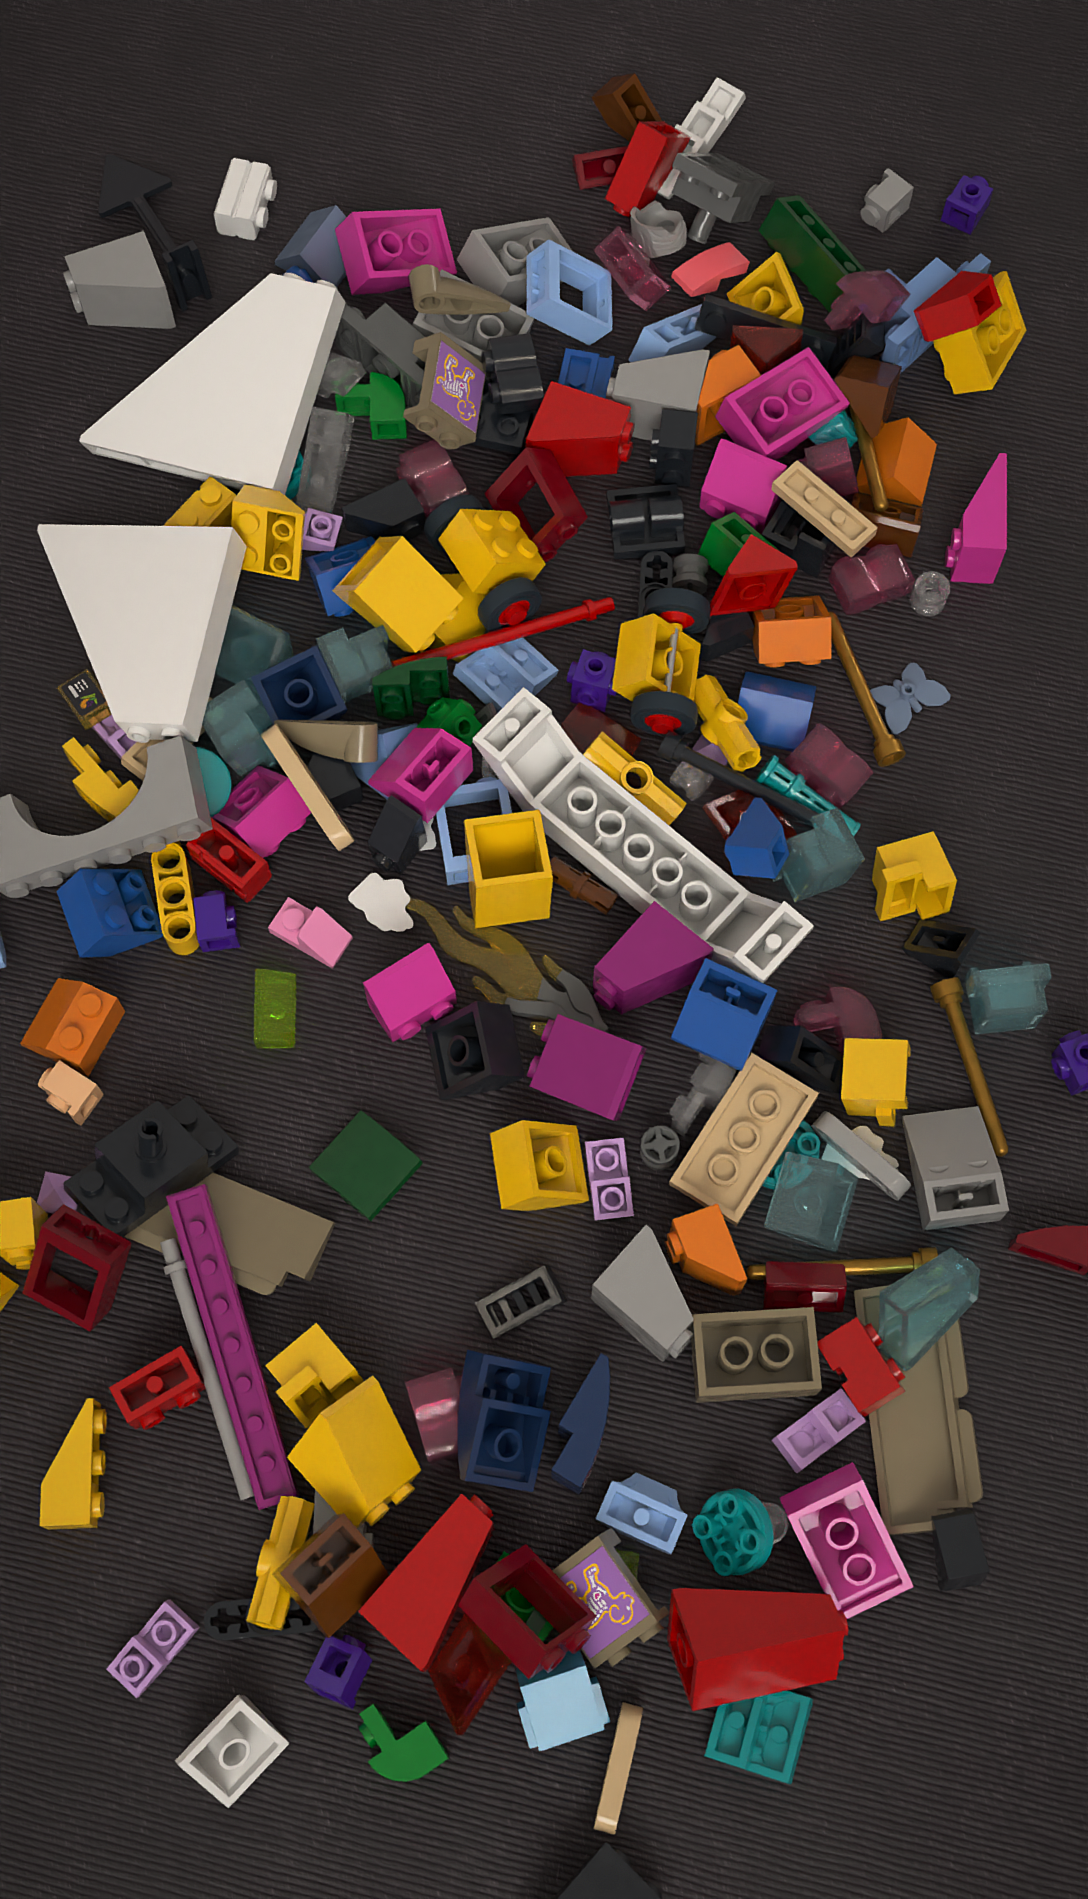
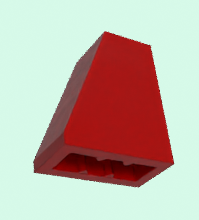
[605,121,691,217]

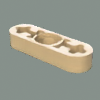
[593,1702,643,1835]

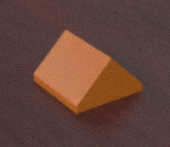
[853,417,937,507]

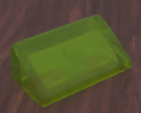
[254,969,296,1049]

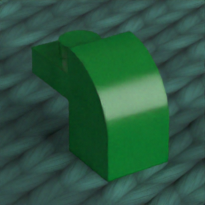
[335,372,407,440]
[358,1704,450,1782]

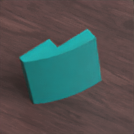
[705,1690,813,1785]

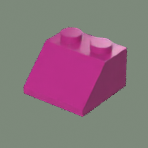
[699,438,787,534]
[211,765,311,858]
[363,943,457,1042]

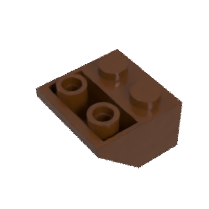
[272,1513,389,1638]

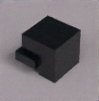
[761,500,837,578]

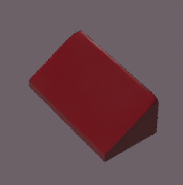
[572,146,628,190]
[763,1261,847,1312]

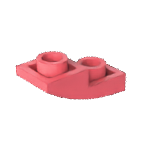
[671,242,750,297]

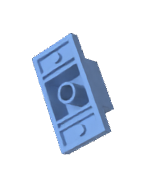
[876,253,991,374]

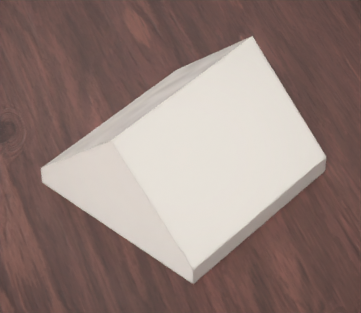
[175,1695,290,1808]

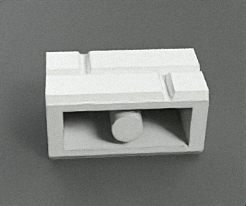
[214,158,277,240]

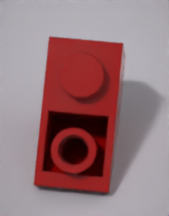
[914,271,1002,342]

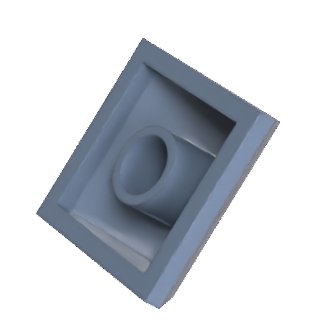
[275,205,347,287]

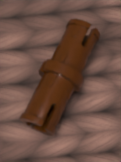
[550,856,619,915]

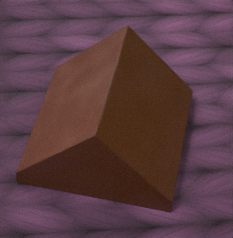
[834,356,902,439]
[852,492,923,558]

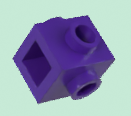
[567,649,617,712]
[1051,1030,1088,1096]

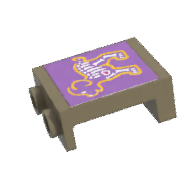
[403,332,486,449]
[552,1528,669,1669]

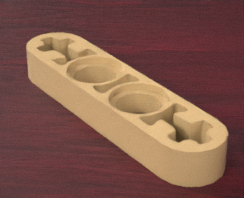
[261,724,355,851]

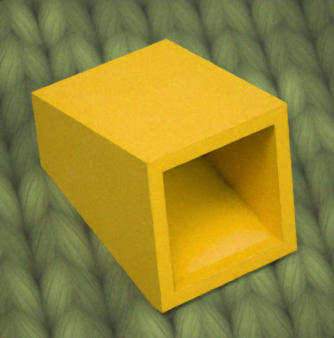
[332,536,464,653]
[464,810,553,928]
[287,1375,421,1528]

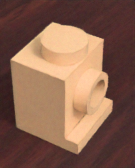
[38,1060,104,1126]

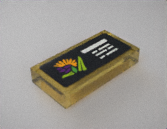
[57,669,112,730]

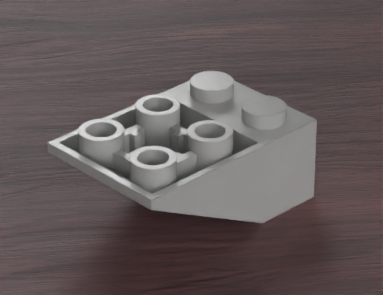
[902,1106,1009,1231]

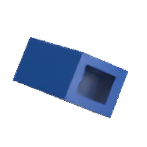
[725,798,790,879]

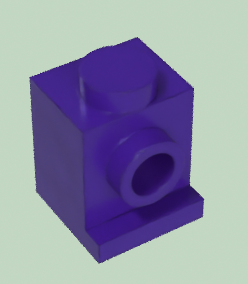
[941,175,993,235]
[193,890,240,952]
[304,1635,373,1710]

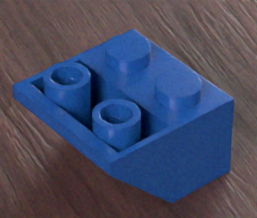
[56,869,163,957]
[671,958,777,1071]

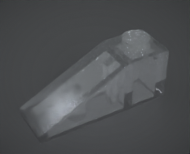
[296,407,355,514]

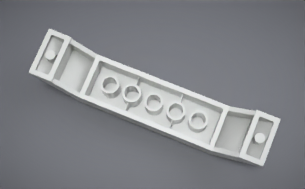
[473,687,814,983]

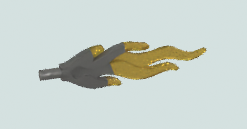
[405,898,610,1037]

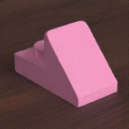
[268,897,353,969]

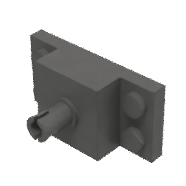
[671,153,775,244]
[335,303,426,409]

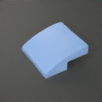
[453,638,558,713]

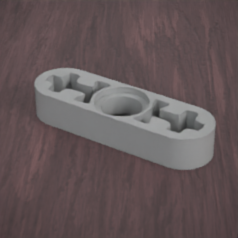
[811,1111,911,1201]

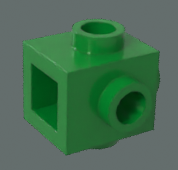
[416,697,482,746]

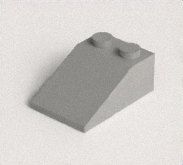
[457,217,572,306]
[412,269,535,378]

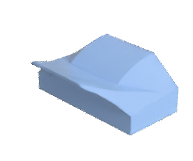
[595,1472,688,1555]

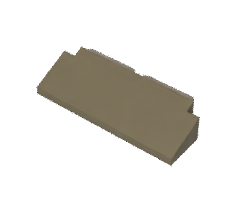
[125,1173,335,1295]
[854,1282,983,1535]

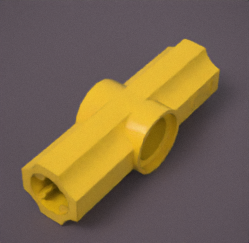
[694,674,762,772]
[583,731,687,825]
[246,1496,315,1631]

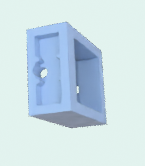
[526,239,612,346]
[436,777,512,885]

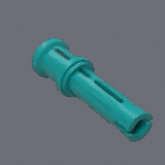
[755,755,861,843]

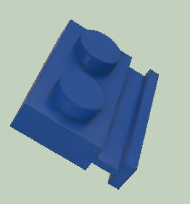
[558,348,615,399]

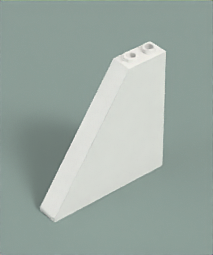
[79,273,346,495]
[37,524,247,743]

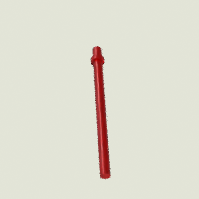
[391,597,615,668]

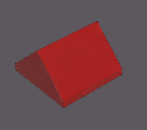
[710,534,798,616]

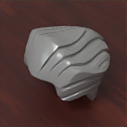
[630,201,687,258]

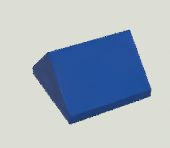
[738,671,816,754]

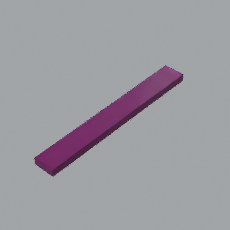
[166,1184,300,1510]

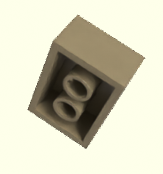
[690,1307,822,1403]

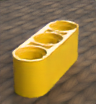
[151,842,199,955]

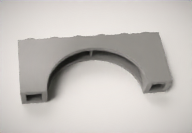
[0,736,213,898]

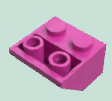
[368,728,473,823]

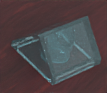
[215,605,294,696]
[764,1152,859,1253]

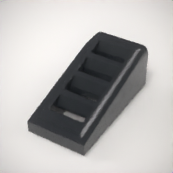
[828,310,885,377]
[475,1266,567,1339]

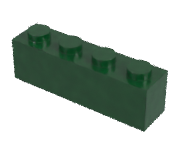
[758,195,882,324]

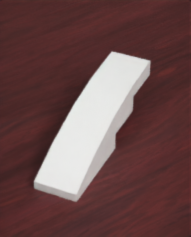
[658,77,746,200]

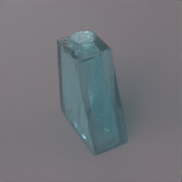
[878,1248,980,1371]

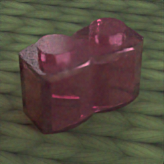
[799,437,859,497]
[396,439,469,518]
[829,544,915,615]
[784,723,874,809]
[405,1367,462,1464]

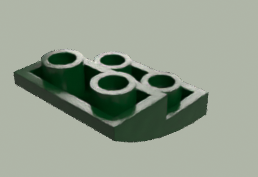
[372,657,450,720]
[308,1110,423,1221]

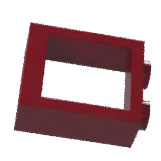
[484,447,588,562]
[23,1204,132,1332]
[458,1544,596,1679]

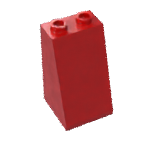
[358,1494,495,1673]
[667,1588,848,1711]

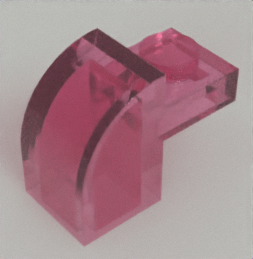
[824,270,911,330]
[792,987,883,1055]

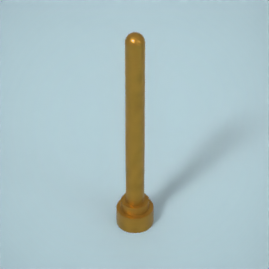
[836,384,888,511]
[829,612,906,767]
[930,977,1009,1157]
[746,1247,939,1280]

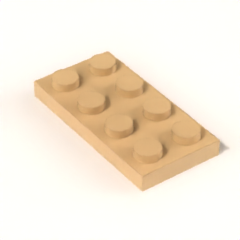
[669,1053,819,1226]

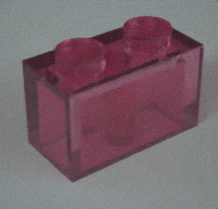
[594,226,671,311]

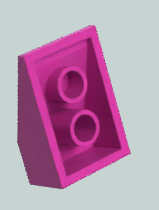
[335,209,457,295]
[715,347,850,461]
[945,453,1007,584]
[779,1462,914,1619]

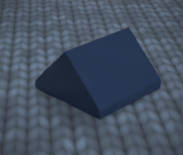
[251,645,348,742]

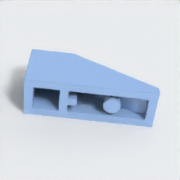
[629,304,716,362]

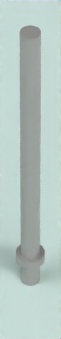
[160,1238,254,1500]

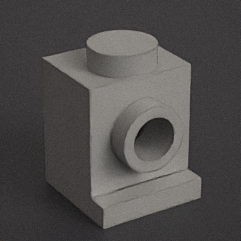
[860,168,914,233]

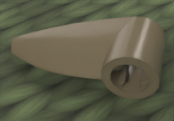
[409,264,511,315]
[274,720,378,763]

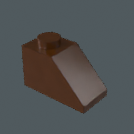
[591,73,662,142]

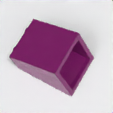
[593,901,714,1015]
[527,1014,647,1121]

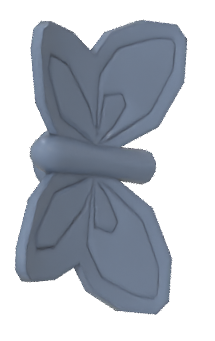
[870,663,951,735]

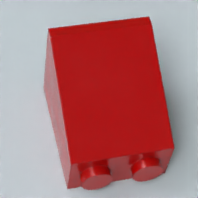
[526,381,635,477]

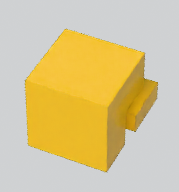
[872,831,957,922]
[841,1038,911,1127]
[265,1323,364,1428]

